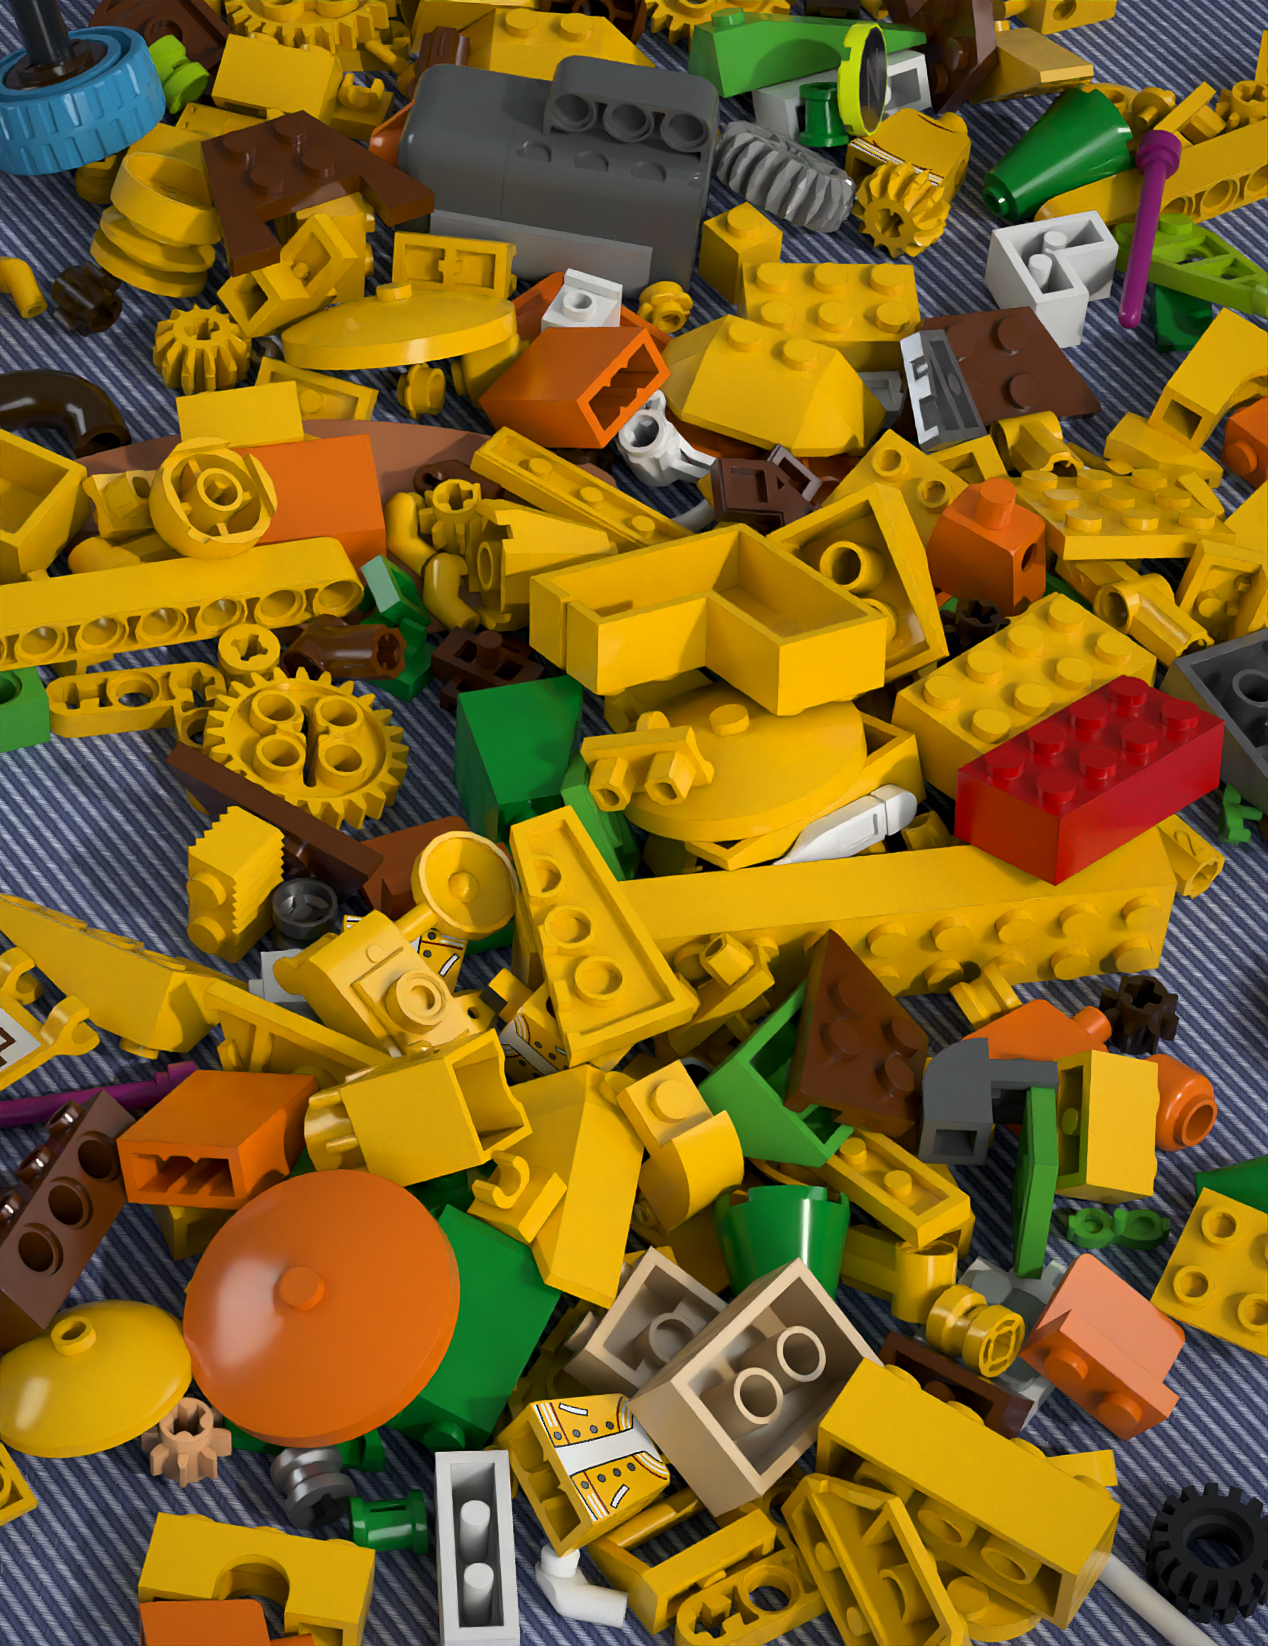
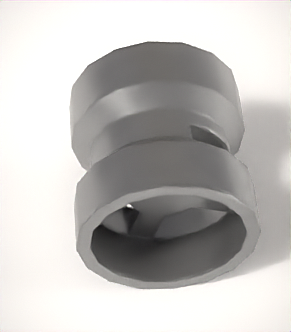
[272,878,337,951]

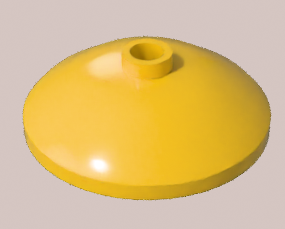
[0,1299,193,1458]

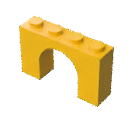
[1147,307,1268,453]

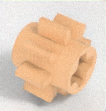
[141,1393,232,1488]

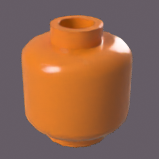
[1143,1053,1218,1152]

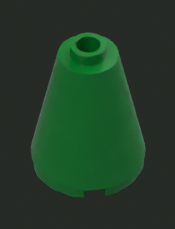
[982,83,1137,222]
[712,1185,851,1302]

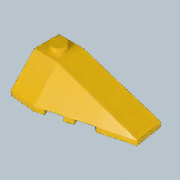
[503,1064,645,1309]

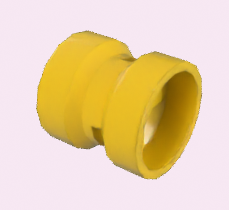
[926,1284,1025,1378]

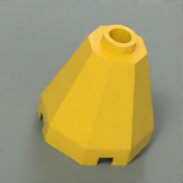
[465,499,619,632]

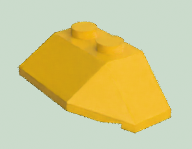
[460,8,655,81]
[658,314,887,457]
[780,1472,973,1646]

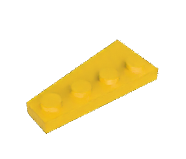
[509,805,694,1068]

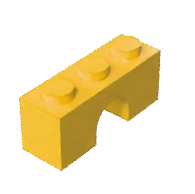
[138,1512,376,1646]

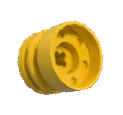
[90,152,221,298]

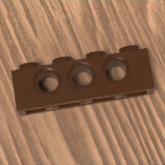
[0,1089,137,1355]

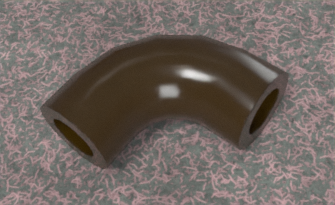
[0,368,132,459]

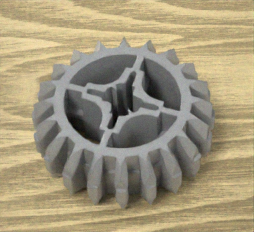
[712,120,858,233]

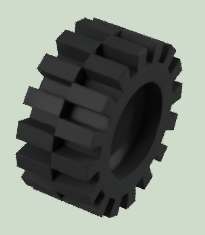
[1145,1483,1268,1625]

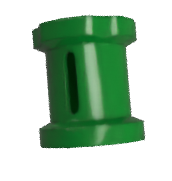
[799,82,850,147]
[348,1489,428,1556]

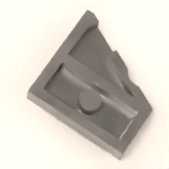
[900,329,988,452]

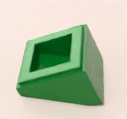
[1148,284,1213,351]

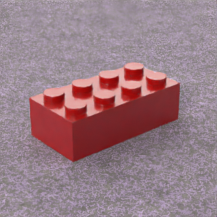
[954,674,1225,886]

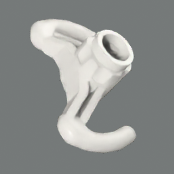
[616,389,716,533]

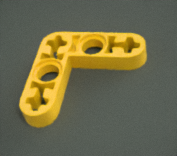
[45,662,228,815]
[674,1461,829,1646]

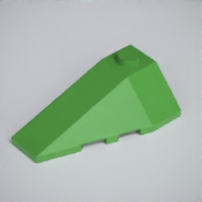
[687,7,927,98]
[696,978,854,1168]

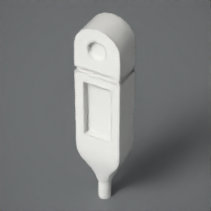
[771,784,917,865]

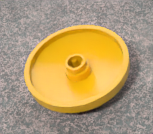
[281,282,517,370]
[621,680,867,842]

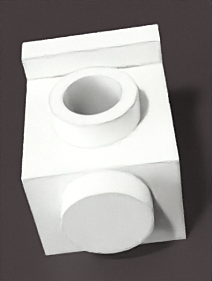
[540,268,623,334]

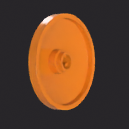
[183,1169,460,1448]

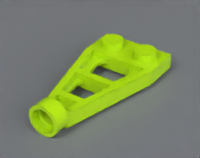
[1110,213,1268,321]

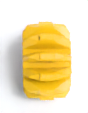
[851,160,951,259]
[153,303,252,396]

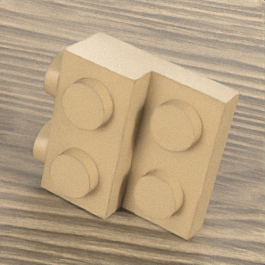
[563,1246,729,1399]

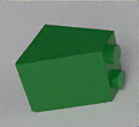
[453,675,584,887]
[382,1204,563,1455]

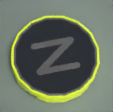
[837,23,888,136]

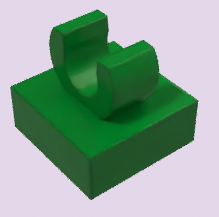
[357,554,432,628]
[367,617,437,703]

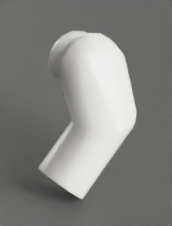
[535,1542,629,1629]

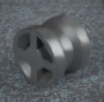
[270,1445,357,1529]

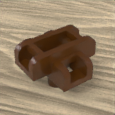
[431,626,546,712]

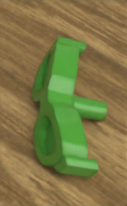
[1217,783,1263,845]
[1066,1208,1170,1250]

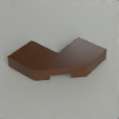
[710,457,823,532]

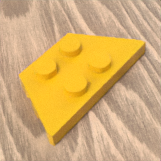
[203,978,394,1091]

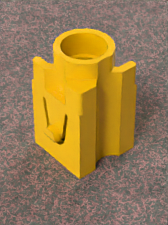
[304,1028,533,1187]

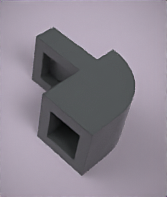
[915,1038,1059,1166]

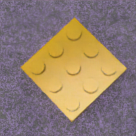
[1004,468,1236,560]

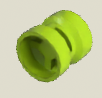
[148,34,211,114]

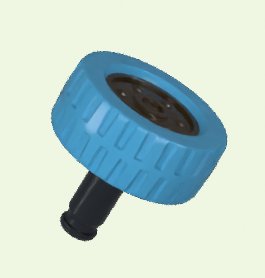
[0,0,166,175]

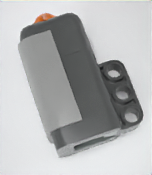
[369,55,720,300]

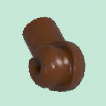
[413,459,506,500]

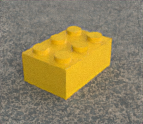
[736,262,921,382]

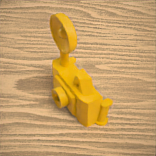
[273,831,520,1058]

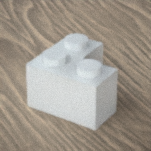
[984,210,1119,349]

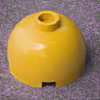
[148,437,278,561]

